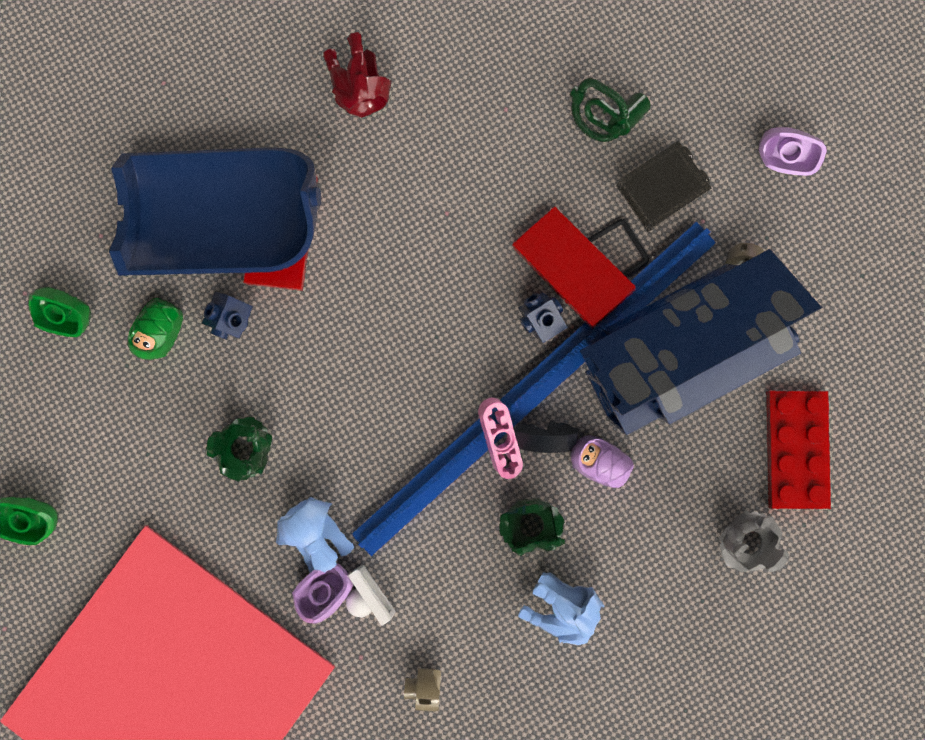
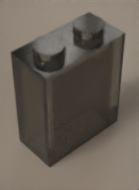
[616,140,712,233]

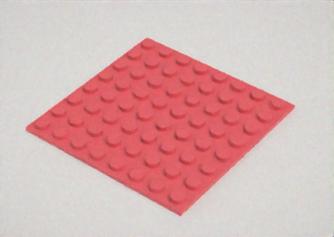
[0,525,335,740]

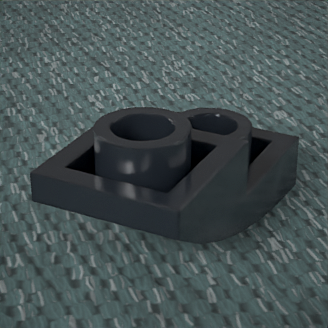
[515,421,579,453]

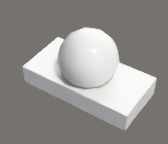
[346,564,395,626]

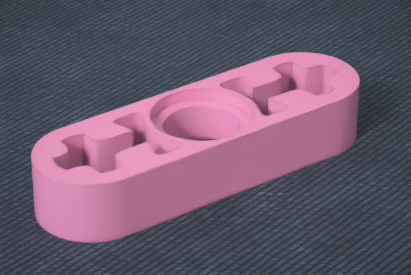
[478,398,523,479]

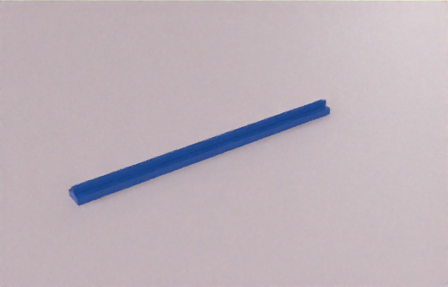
[352,222,716,556]

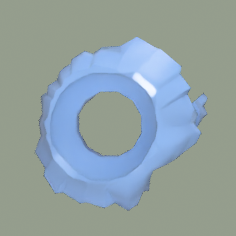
[276,497,354,573]
[518,572,604,645]

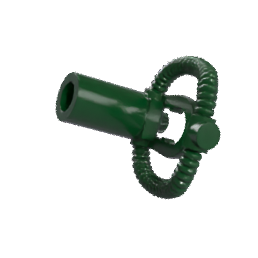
[570,78,651,142]

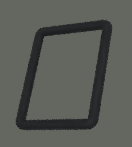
[587,219,649,277]

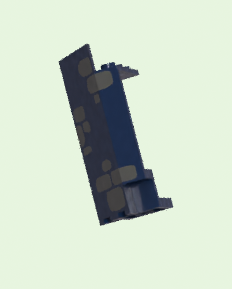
[580,249,822,435]

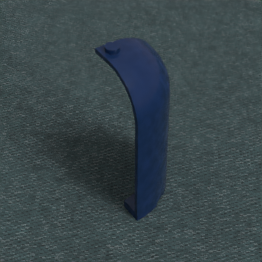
[109,147,321,276]

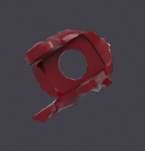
[323,32,392,118]

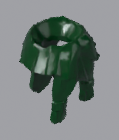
[206,417,272,482]
[499,498,565,556]

